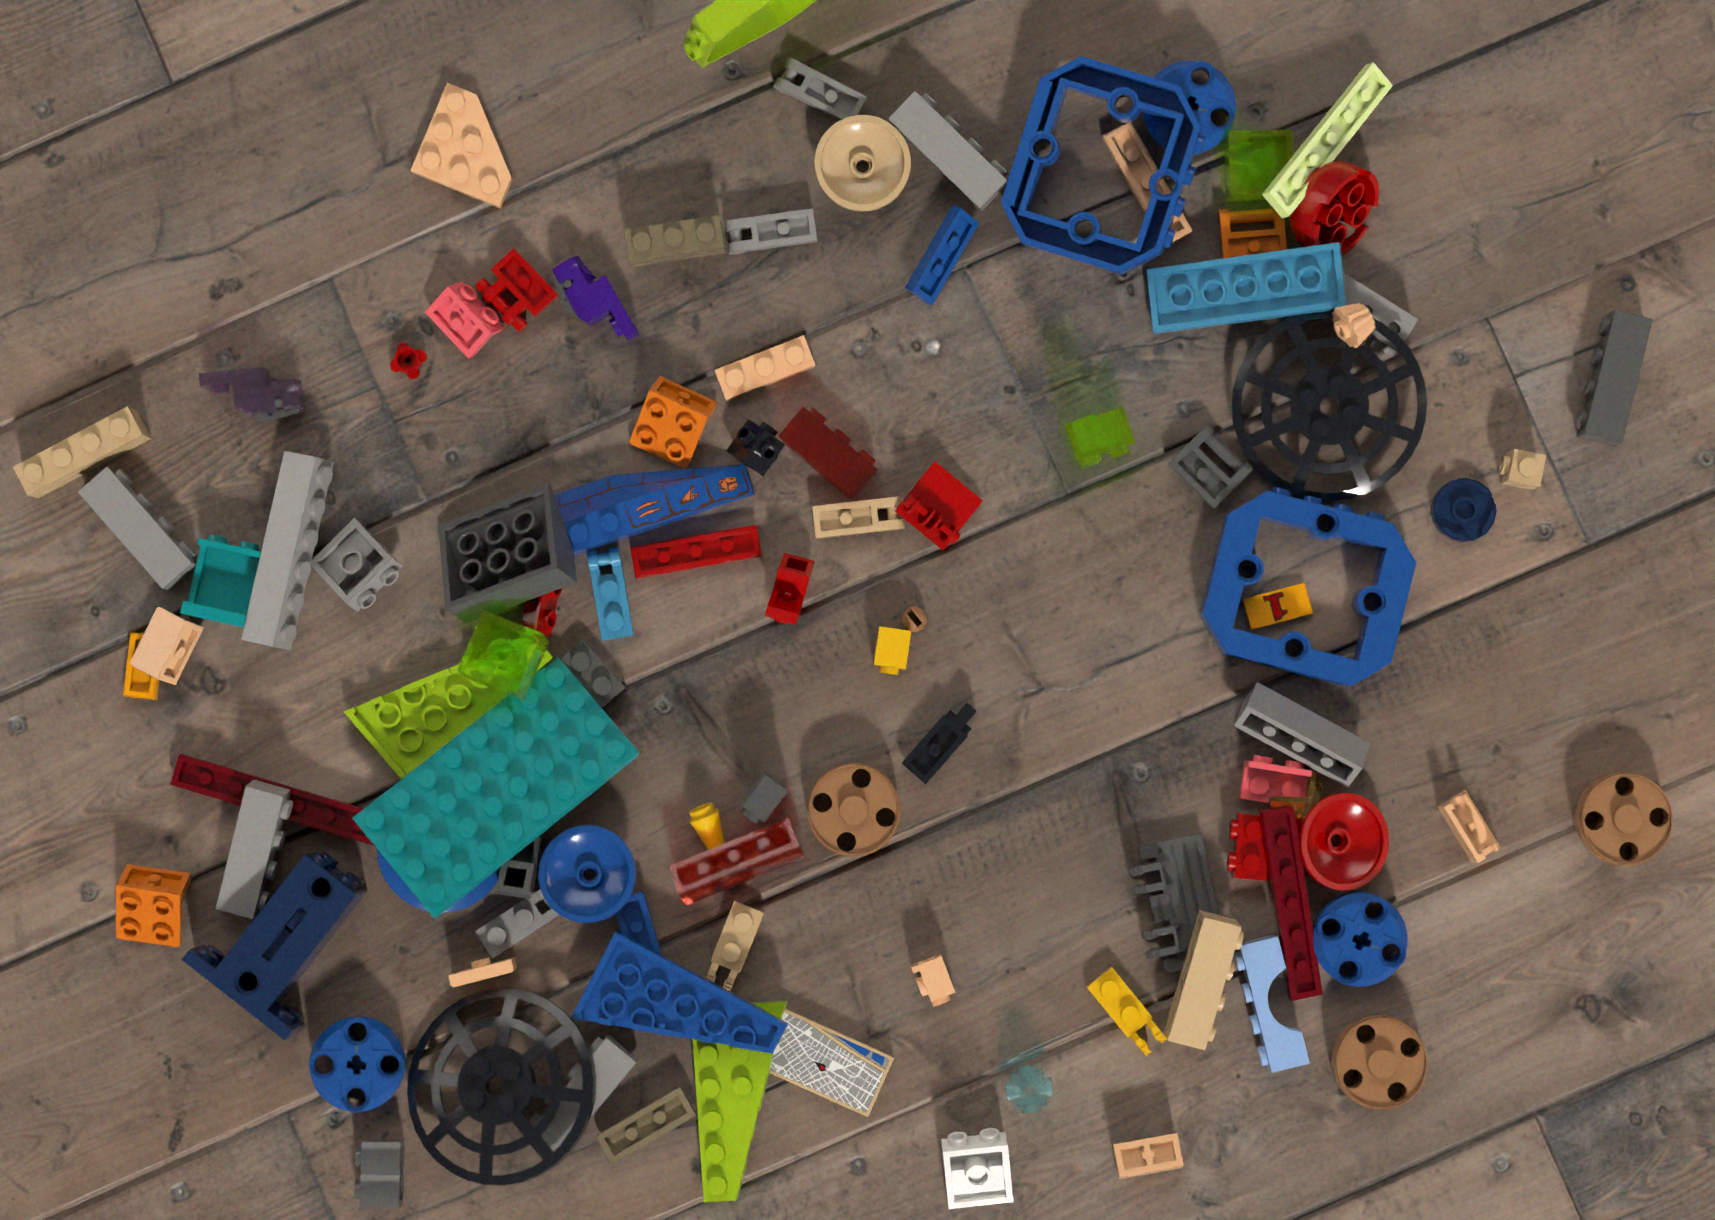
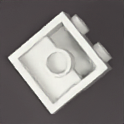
[941,1128,1013,1209]

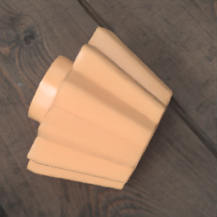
[1332,303,1375,349]

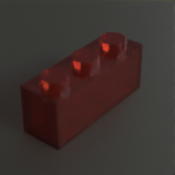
[778,407,877,501]

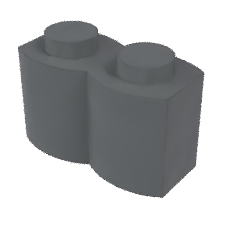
[739,772,789,824]
[354,1139,405,1208]

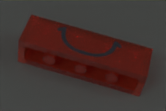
[668,817,806,906]

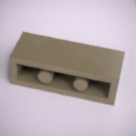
[624,215,726,267]

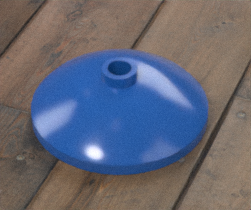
[538,825,636,923]

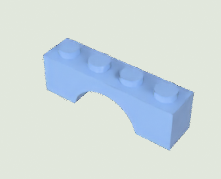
[1233,934,1310,1073]

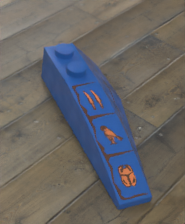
[555,464,755,556]

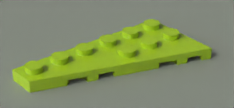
[692,1000,788,1202]

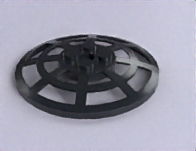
[1232,310,1427,501]
[407,988,597,1186]

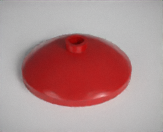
[1299,793,1389,891]

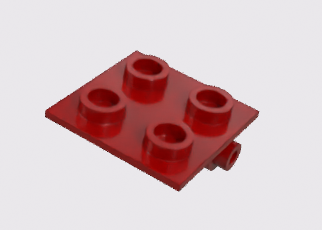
[895,461,983,551]

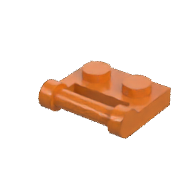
[1217,207,1287,259]

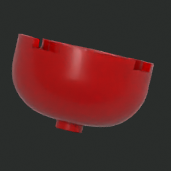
[1289,161,1379,256]

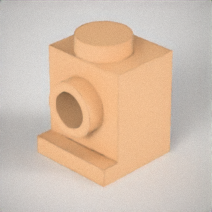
[911,954,955,1007]

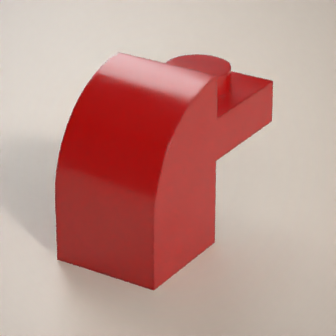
[765,552,815,625]

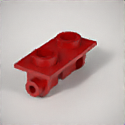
[521,588,562,636]

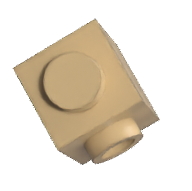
[1499,449,1546,490]

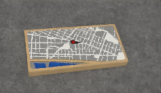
[770,1008,894,1117]

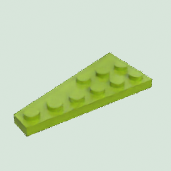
[343,633,554,779]

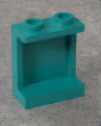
[180,534,261,627]

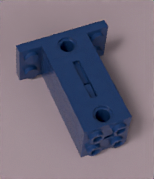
[181,852,367,1040]

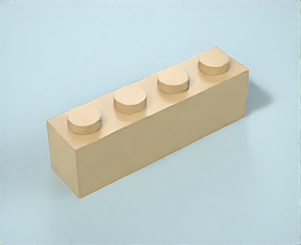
[13,406,152,498]
[1164,910,1244,1050]

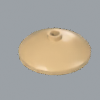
[814,115,911,212]

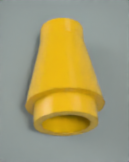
[689,802,726,853]

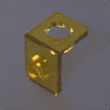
[1269,770,1322,819]

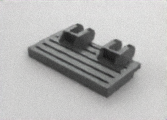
[1127,833,1219,973]

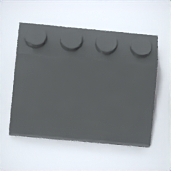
[438,483,577,623]

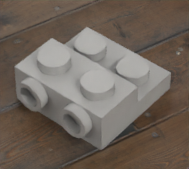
[311,518,403,612]

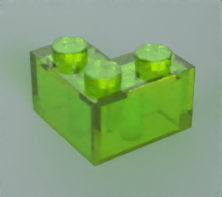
[1060,406,1135,470]

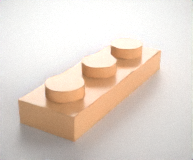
[714,335,816,401]

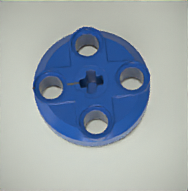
[1142,60,1236,155]
[1313,891,1408,987]
[309,1016,406,1113]

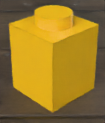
[874,626,911,675]

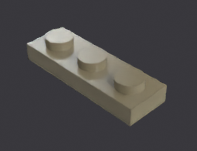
[595,1086,697,1164]

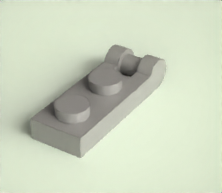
[773,57,867,121]
[724,208,817,254]
[475,889,559,959]

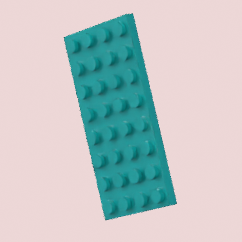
[353,656,639,920]

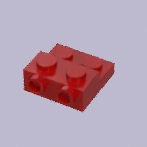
[1227,813,1302,881]

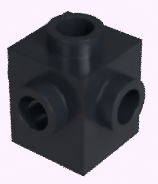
[726,419,785,476]

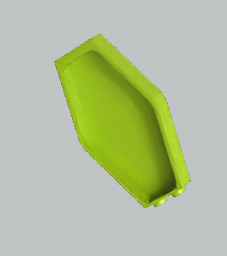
[683,0,817,68]

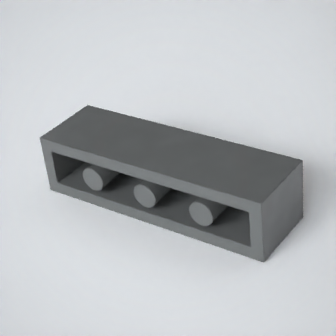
[1575,310,1653,447]

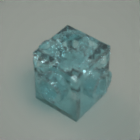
[1005,1065,1053,1113]

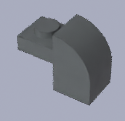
[496,836,543,899]

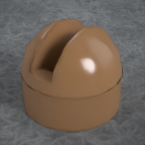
[902,606,927,632]

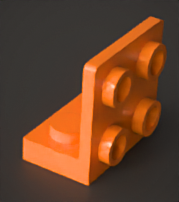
[629,376,718,469]
[116,864,191,947]

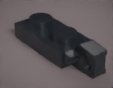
[902,703,977,784]

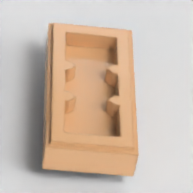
[448,957,518,988]

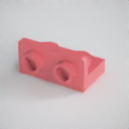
[425,281,504,359]
[1239,755,1312,809]

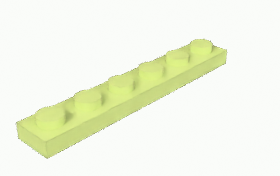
[1262,62,1393,218]

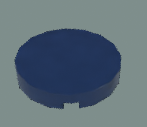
[1431,478,1497,542]

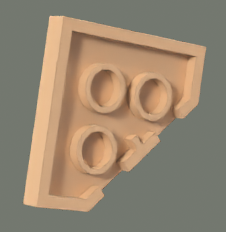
[410,83,513,209]

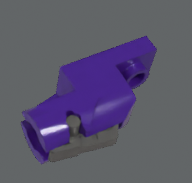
[552,256,639,341]

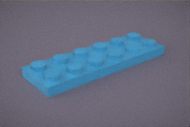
[1147,242,1347,334]

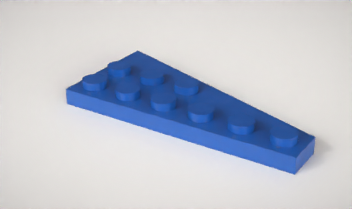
[571,931,789,1054]

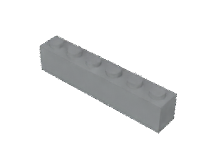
[241,451,334,651]

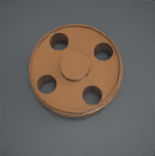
[807,763,901,857]
[1573,772,1673,866]
[1331,1014,1428,1110]

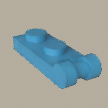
[587,547,634,641]

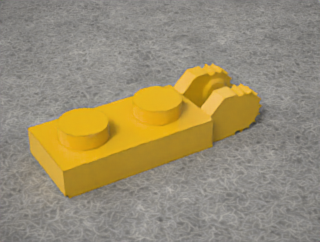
[1087,967,1167,1056]

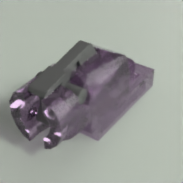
[199,367,304,423]

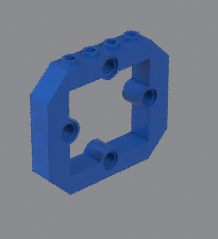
[1001,56,1206,275]
[1199,487,1416,687]

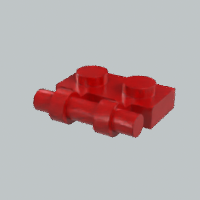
[475,248,558,333]

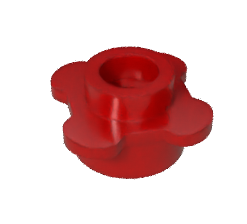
[390,342,427,379]

